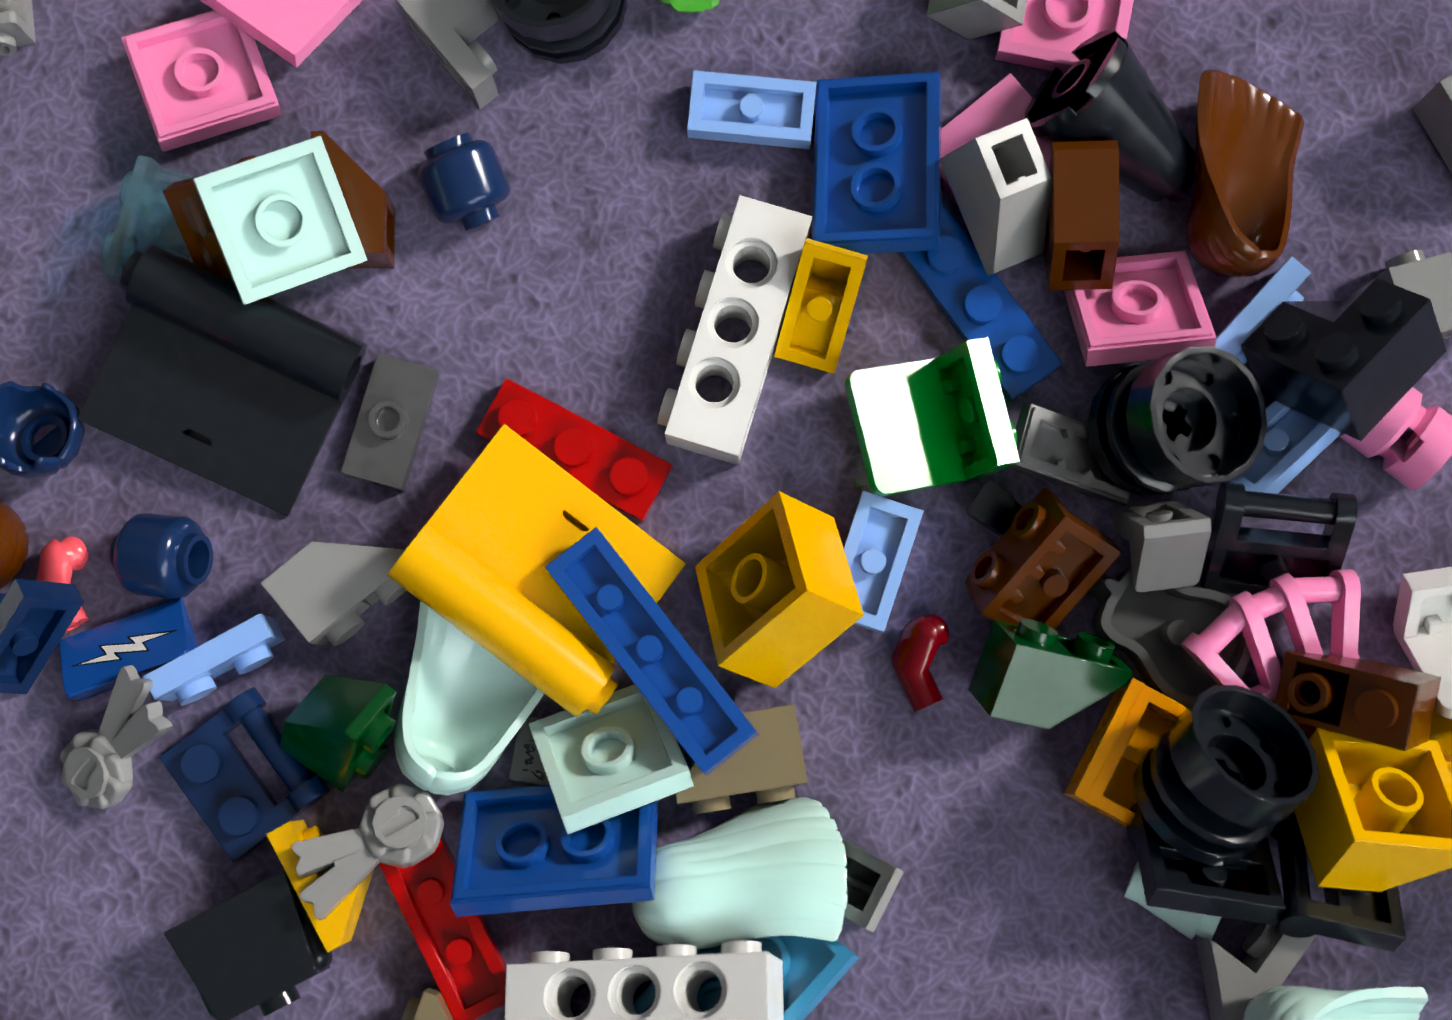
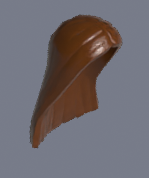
[1186,70,1304,278]

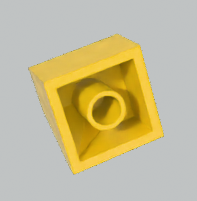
[695,491,864,688]
[1294,728,1452,892]

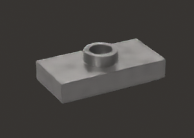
[341,353,440,492]
[1009,404,1129,505]

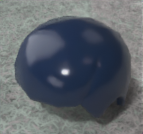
[0,381,85,478]

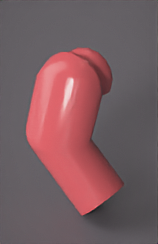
[36,536,89,634]

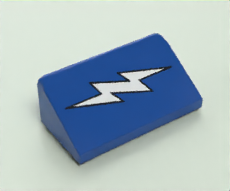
[59,598,198,701]

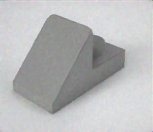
[396,0,499,109]
[1112,500,1211,592]
[1196,920,1316,1020]

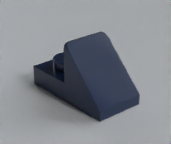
[0,579,84,694]

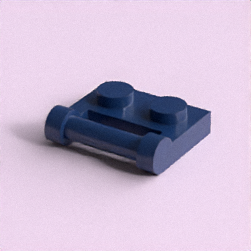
[159,687,330,862]

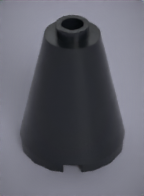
[1024,29,1197,202]

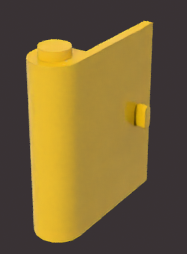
[387,424,686,717]

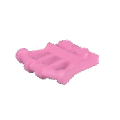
[1181,569,1361,740]

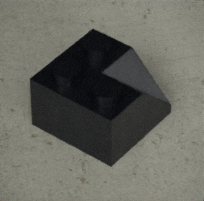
[1241,278,1446,441]

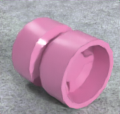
[1339,387,1452,491]

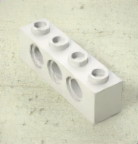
[657,195,812,465]
[505,941,784,1020]

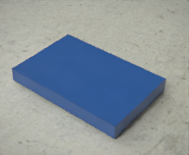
[812,71,941,254]
[450,785,658,917]

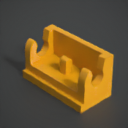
[1064,678,1186,828]

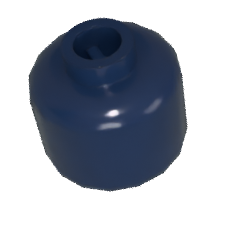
[418,133,511,231]
[110,513,213,599]

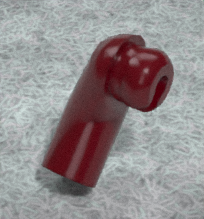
[892,614,949,712]

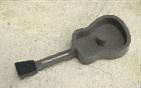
[966,480,1251,708]

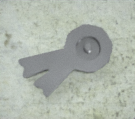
[60,665,173,809]
[291,783,444,921]

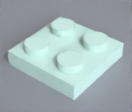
[193,136,368,305]
[529,684,694,834]

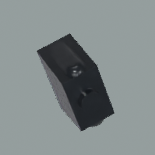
[163,871,333,1020]

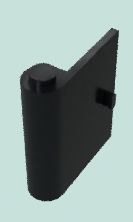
[77,245,367,516]

